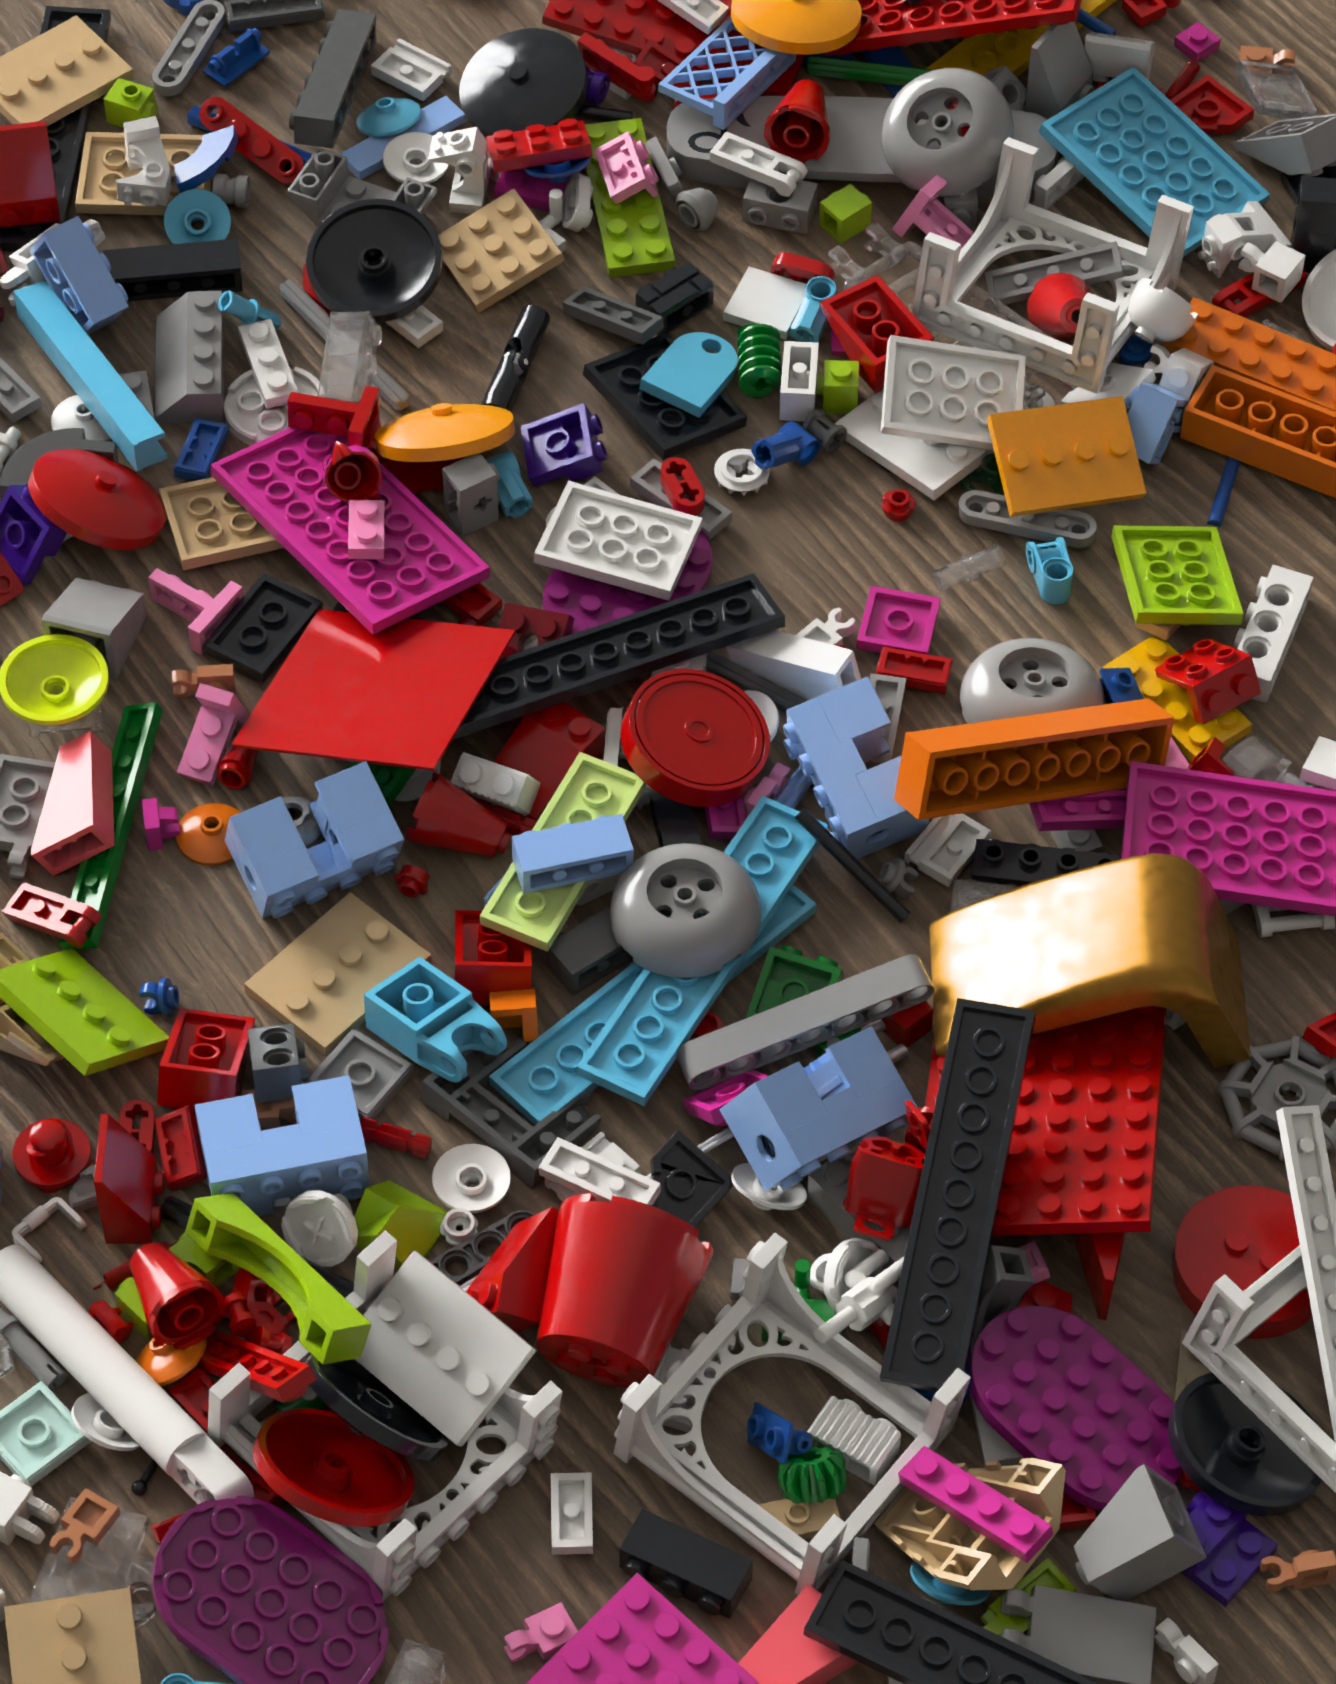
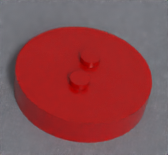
[620,669,770,807]
[1172,1186,1313,1339]

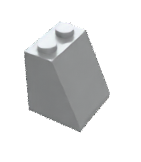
[41,578,147,680]
[1073,1464,1207,1601]

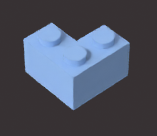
[1127,383,1190,464]

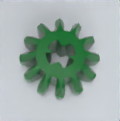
[777,1446,847,1505]

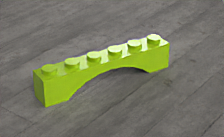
[185,1193,372,1365]

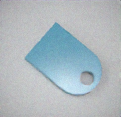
[639,332,738,418]

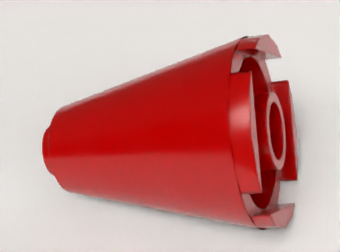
[763,79,830,164]
[1027,272,1092,341]
[405,772,512,858]
[130,1243,225,1349]

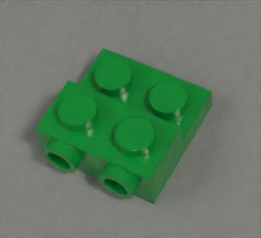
[746,945,844,1018]

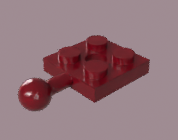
[457,603,575,658]

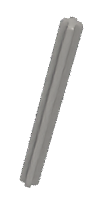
[279,279,411,411]

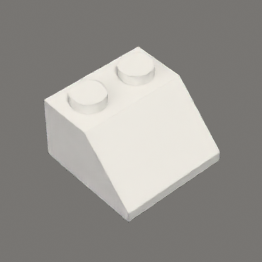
[1084,32,1155,82]

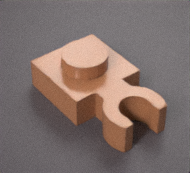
[172,664,236,698]
[49,1488,121,1565]

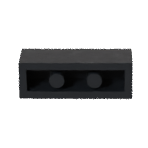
[1290,176,1336,273]
[619,1509,753,1619]

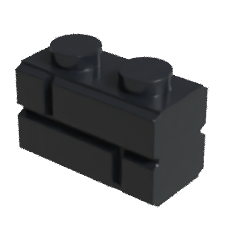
[635,262,714,336]

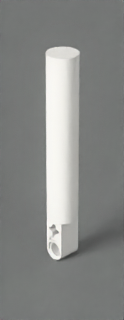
[0,1244,254,1504]

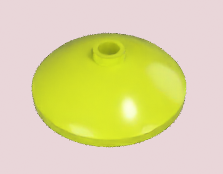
[0,634,109,726]

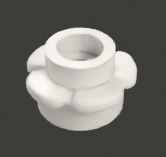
[440,1208,478,1246]

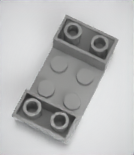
[287,147,437,227]

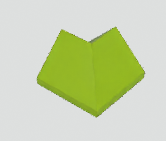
[354,1180,448,1270]

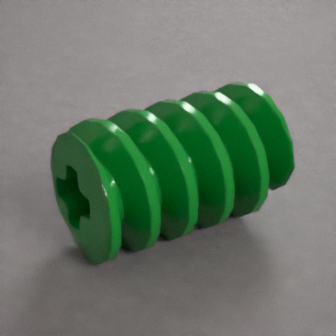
[737,324,782,399]

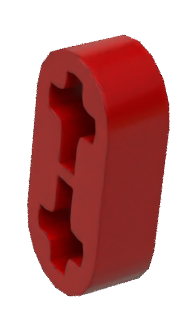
[770,252,835,284]
[660,457,705,516]
[119,1099,156,1155]

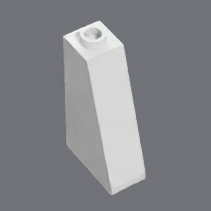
[726,630,861,701]

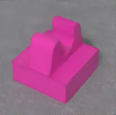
[142,798,180,851]

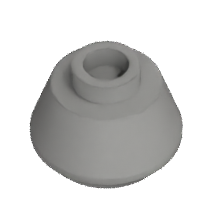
[675,188,718,232]

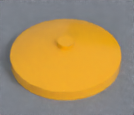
[731,0,862,55]
[375,403,515,462]

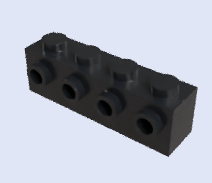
[970,839,1121,898]

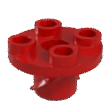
[12,1118,92,1193]

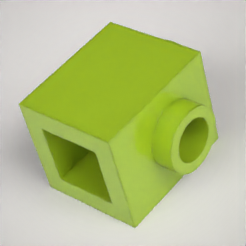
[104,78,158,128]
[819,184,872,244]
[816,360,859,414]

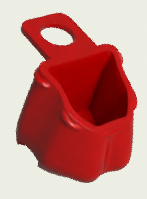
[843,1137,925,1241]

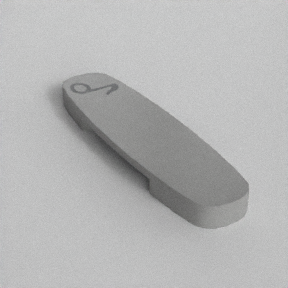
[667,96,1057,197]

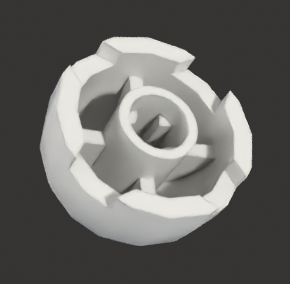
[1128,278,1199,343]

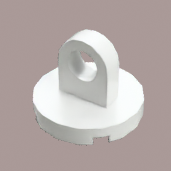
[281,1190,358,1267]
[810,1238,885,1314]

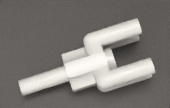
[814,1249,904,1344]

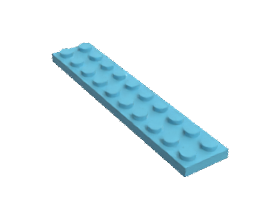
[577,795,828,1106]
[489,884,817,1125]

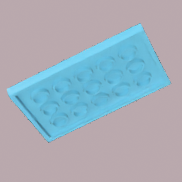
[1039,66,1270,257]

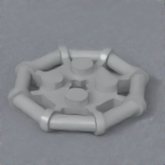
[1216,1036,1336,1161]

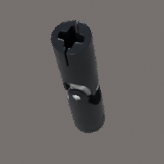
[481,305,550,412]

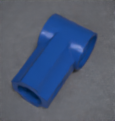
[751,421,821,470]

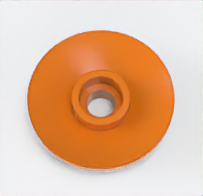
[176,803,241,866]
[135,1338,207,1386]

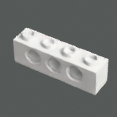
[1233,565,1314,704]

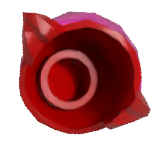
[325,441,383,502]

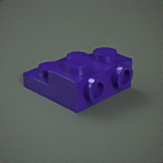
[521,403,608,486]
[0,484,67,585]
[1181,1491,1278,1607]

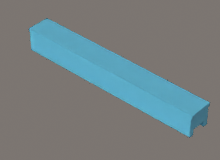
[13,280,168,472]

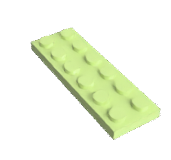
[480,752,646,952]

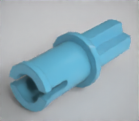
[218,290,282,330]

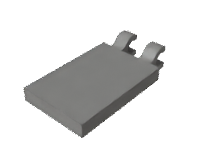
[0,754,56,880]
[999,1585,1157,1684]

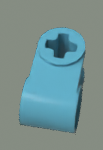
[1026,537,1073,605]

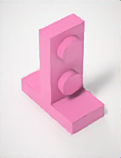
[892,175,974,250]
[148,568,244,655]
[177,683,249,786]

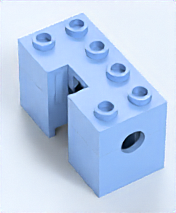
[783,676,929,859]
[224,761,404,919]
[719,1026,918,1192]
[195,1075,370,1216]

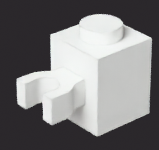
[1238,241,1305,303]
[1144,344,1214,399]

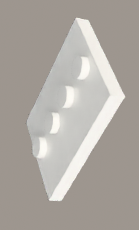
[881,335,1026,450]
[834,390,995,500]
[534,481,703,601]
[355,1251,537,1447]

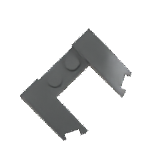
[420,1031,601,1189]

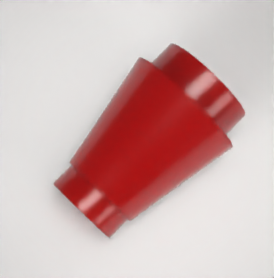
[217,747,259,790]

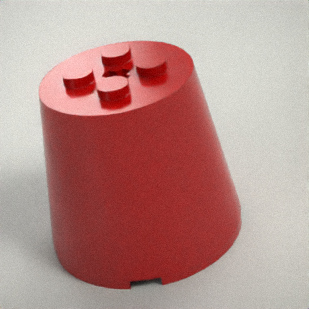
[536,1194,713,1388]

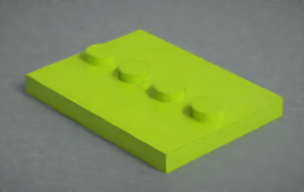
[1111,525,1244,626]
[0,948,169,1076]

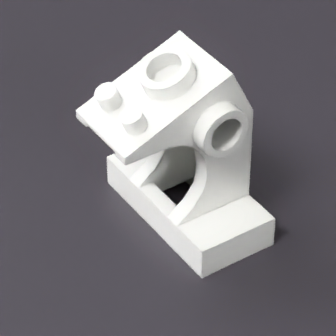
[116,116,171,206]
[428,127,491,214]
[1198,201,1292,278]

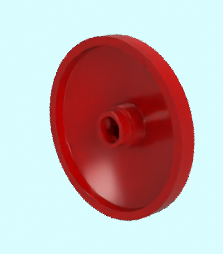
[28,449,166,550]
[253,1408,414,1527]

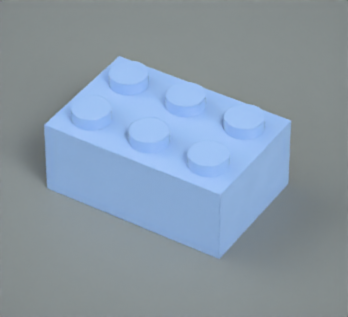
[29,216,129,335]

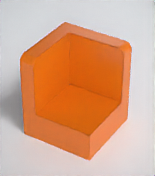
[489,989,539,1042]

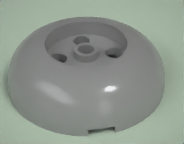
[881,68,1014,197]
[959,638,1105,724]
[610,843,761,978]

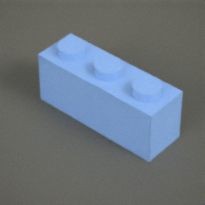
[512,814,634,894]

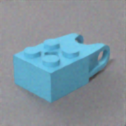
[363,957,507,1082]

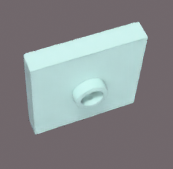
[0,1381,92,1486]

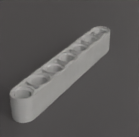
[677,954,935,1090]

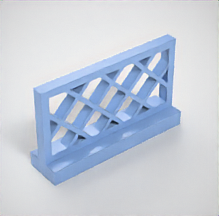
[658,16,796,130]

